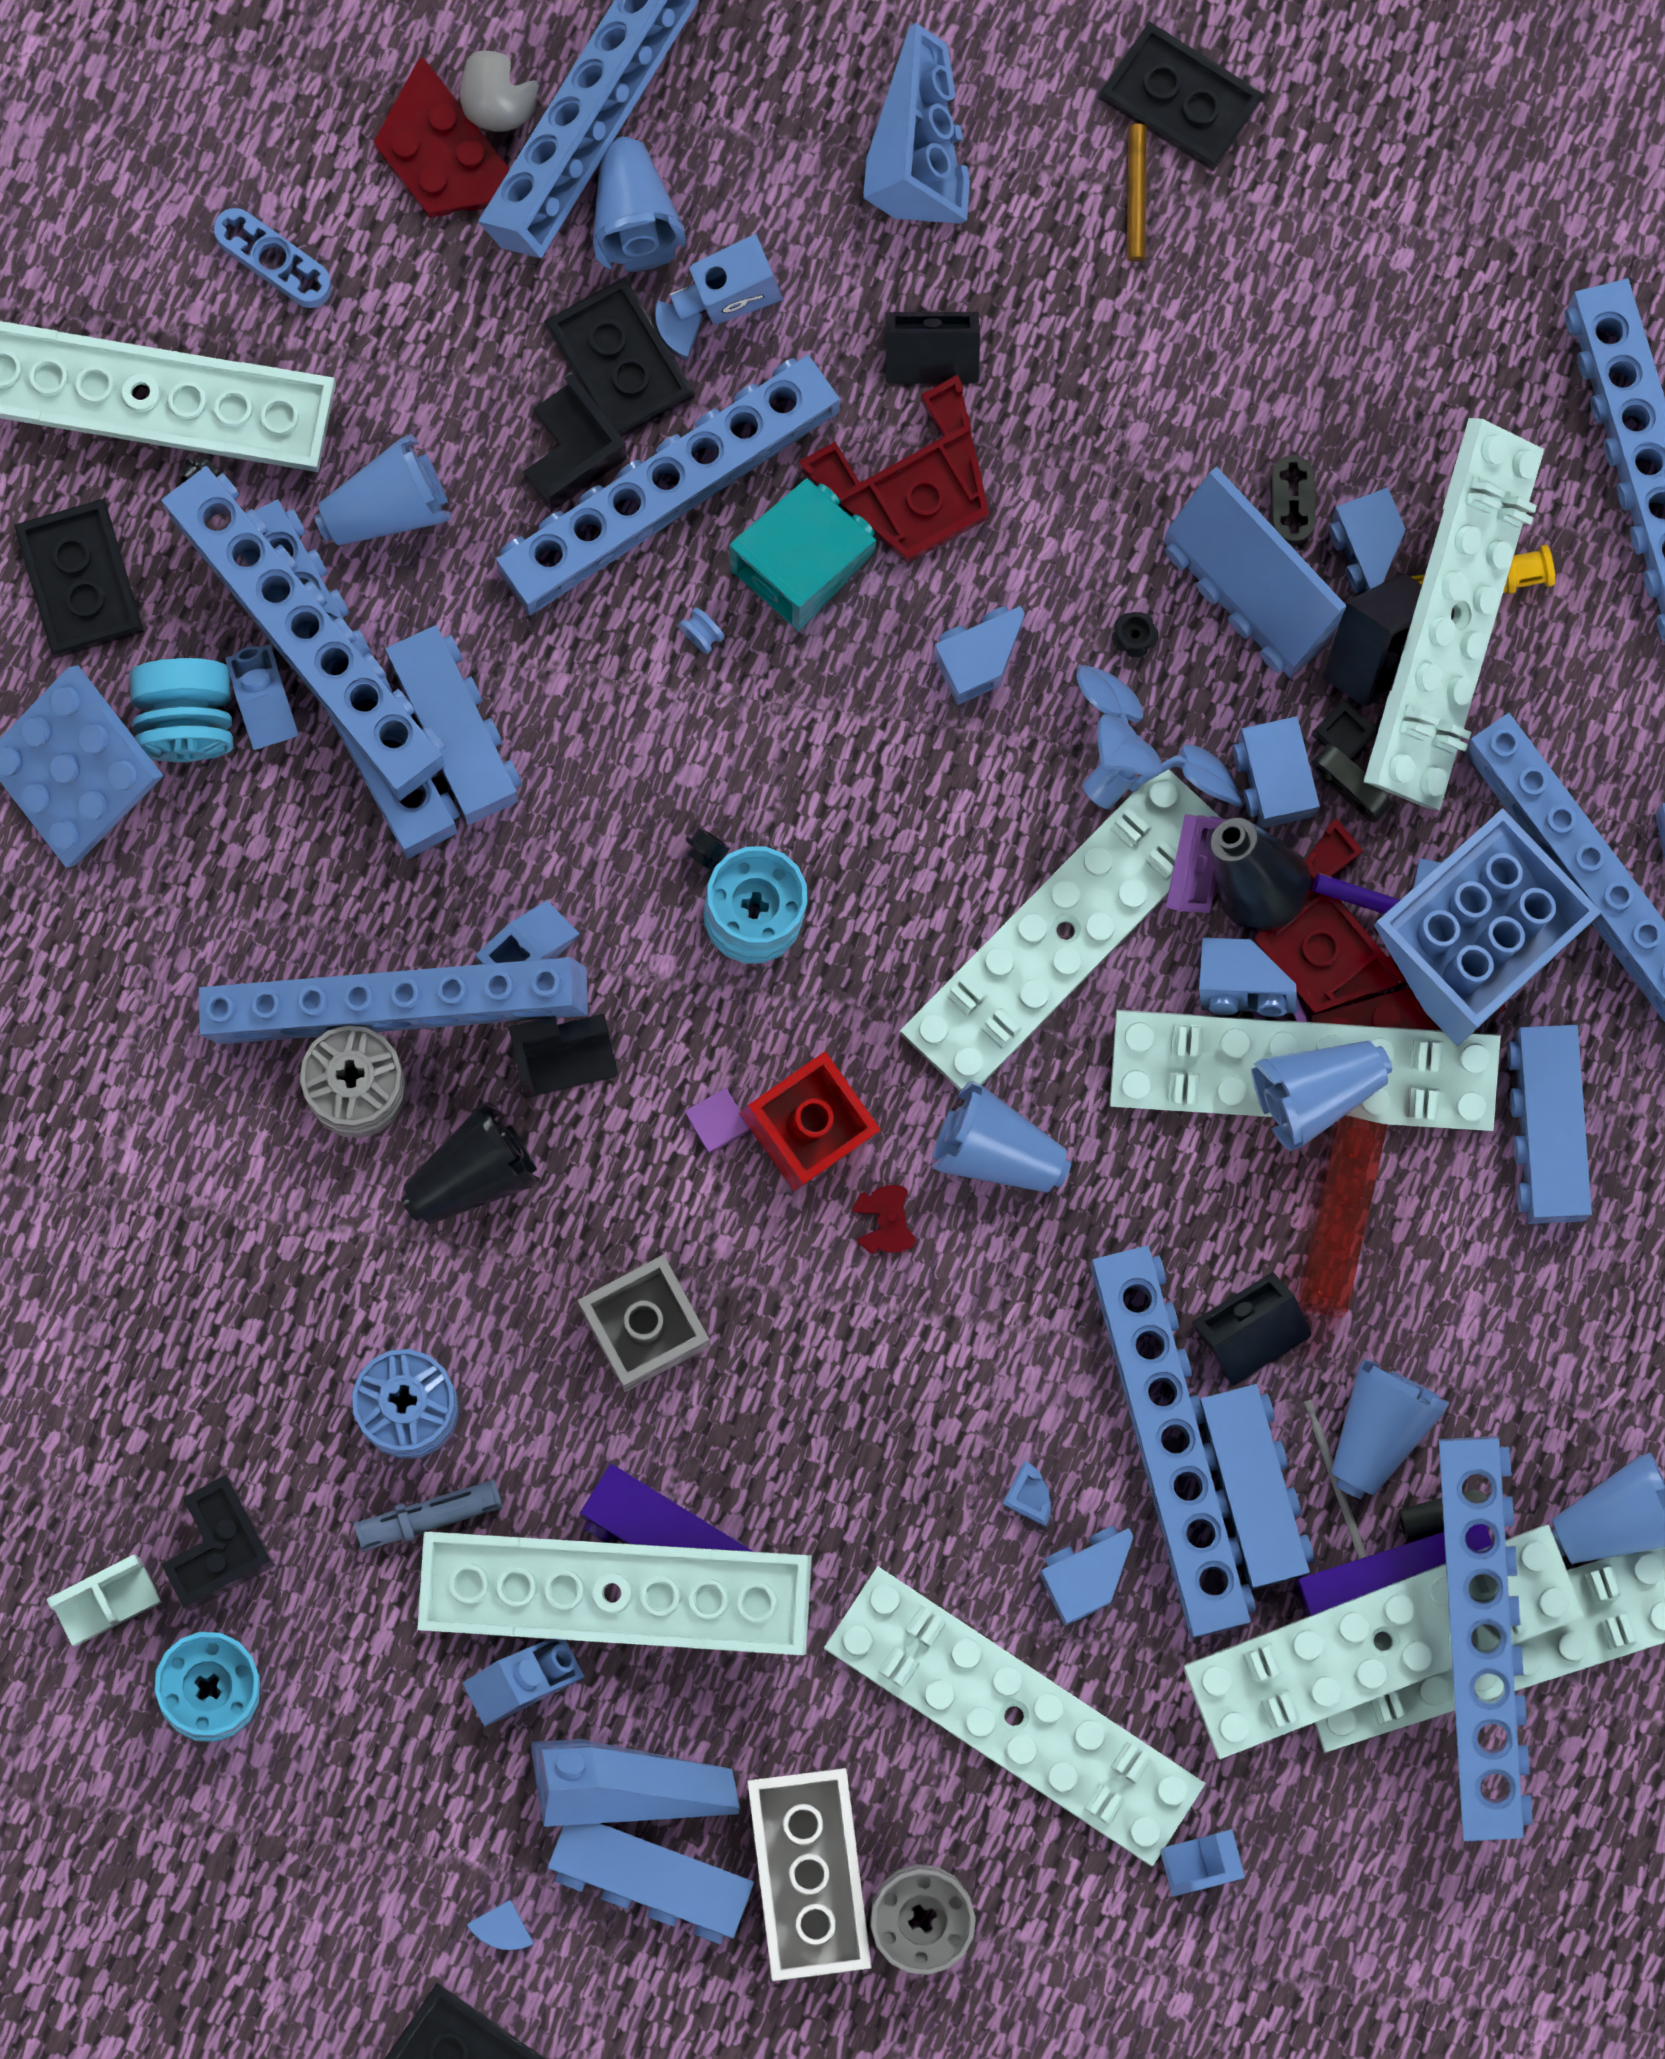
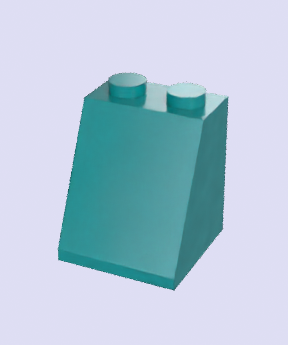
[729,478,876,632]

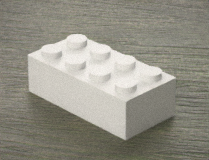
[748,1768,871,1981]

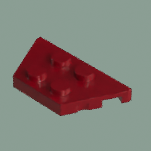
[373,57,510,218]

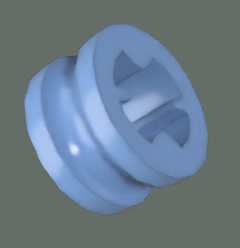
[678,607,724,654]

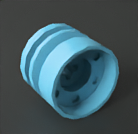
[129,658,234,762]
[704,846,807,964]
[155,1632,260,1742]

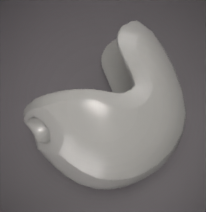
[460,51,539,132]

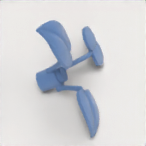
[1076,664,1244,809]

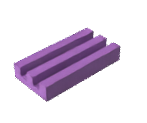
[1166,814,1226,913]

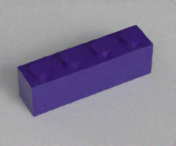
[580,1463,754,1552]
[1295,1524,1492,1617]

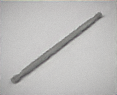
[1303,1400,1367,1559]

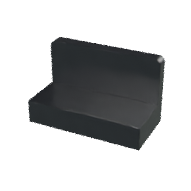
[885,312,980,384]
[1192,1272,1312,1384]

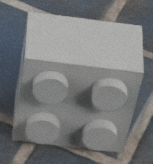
[577,1254,710,1392]

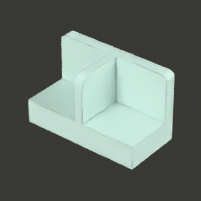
[46,1555,162,1647]

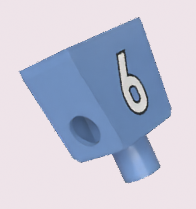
[670,234,783,325]

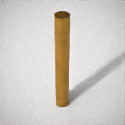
[1127,124,1147,262]

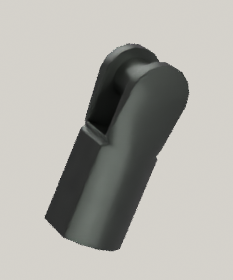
[1398,1490,1487,1542]

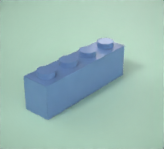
[385,625,523,826]
[1507,1025,1592,1224]
[1200,1384,1314,1590]
[548,1823,754,1945]

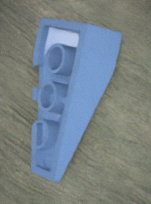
[863,23,970,224]
[531,1739,740,1827]

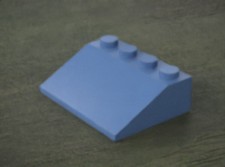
[1164,466,1346,678]
[1374,808,1602,1046]

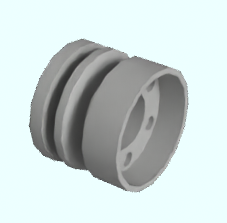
[300,1025,407,1138]
[870,1864,976,1975]

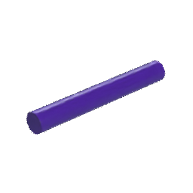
[1312,873,1400,914]

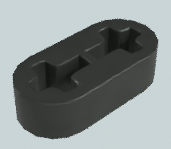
[1270,455,1315,547]
[1311,744,1393,823]

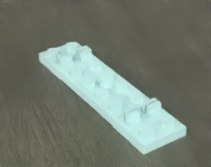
[0,321,336,472]
[1364,418,1544,810]
[899,770,1221,1091]
[1110,1010,1501,1131]
[1182,1524,1585,1759]
[418,1532,812,1655]
[1314,1548,1665,1753]
[824,1566,1206,1867]

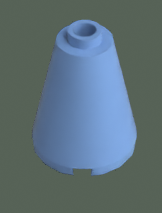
[593,136,686,272]
[314,434,452,546]
[1251,1041,1392,1151]
[932,1081,1071,1193]
[1331,1358,1450,1499]
[1551,1452,1665,1564]

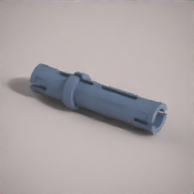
[353,1478,503,1552]

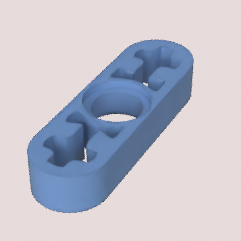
[214,208,332,308]

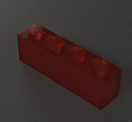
[1296,1115,1388,1319]

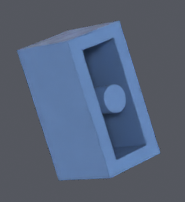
[1233,716,1320,829]

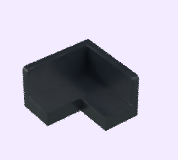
[523,371,627,512]
[1323,574,1422,707]
[508,1014,618,1099]
[161,1475,276,1612]

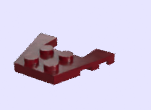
[799,375,989,564]
[1253,818,1407,1015]

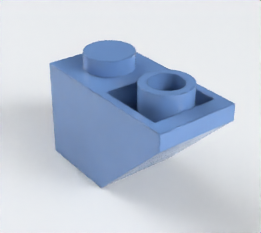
[1328,487,1406,593]
[933,606,1025,705]
[225,644,299,750]
[475,900,580,965]
[1199,938,1298,1017]
[1039,1525,1133,1627]
[462,1639,584,1727]

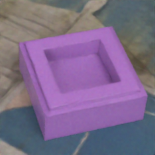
[685,1088,750,1154]

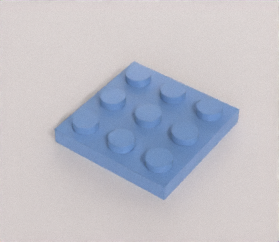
[0,665,163,868]

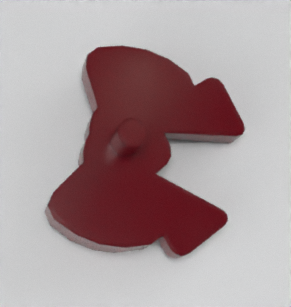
[852,1185,917,1254]

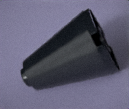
[1211,818,1312,931]
[401,1102,540,1224]

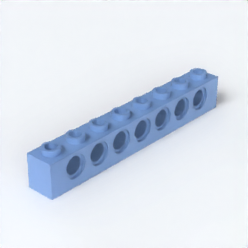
[478,0,699,258]
[1564,278,1665,643]
[496,354,840,616]
[161,466,445,801]
[228,499,460,860]
[1464,713,1665,1022]
[199,957,588,1044]
[1090,1245,1256,1640]
[1439,1436,1533,1841]

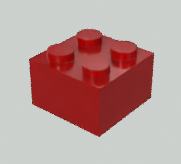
[739,1051,881,1191]

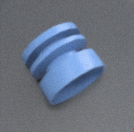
[352,1349,459,1459]

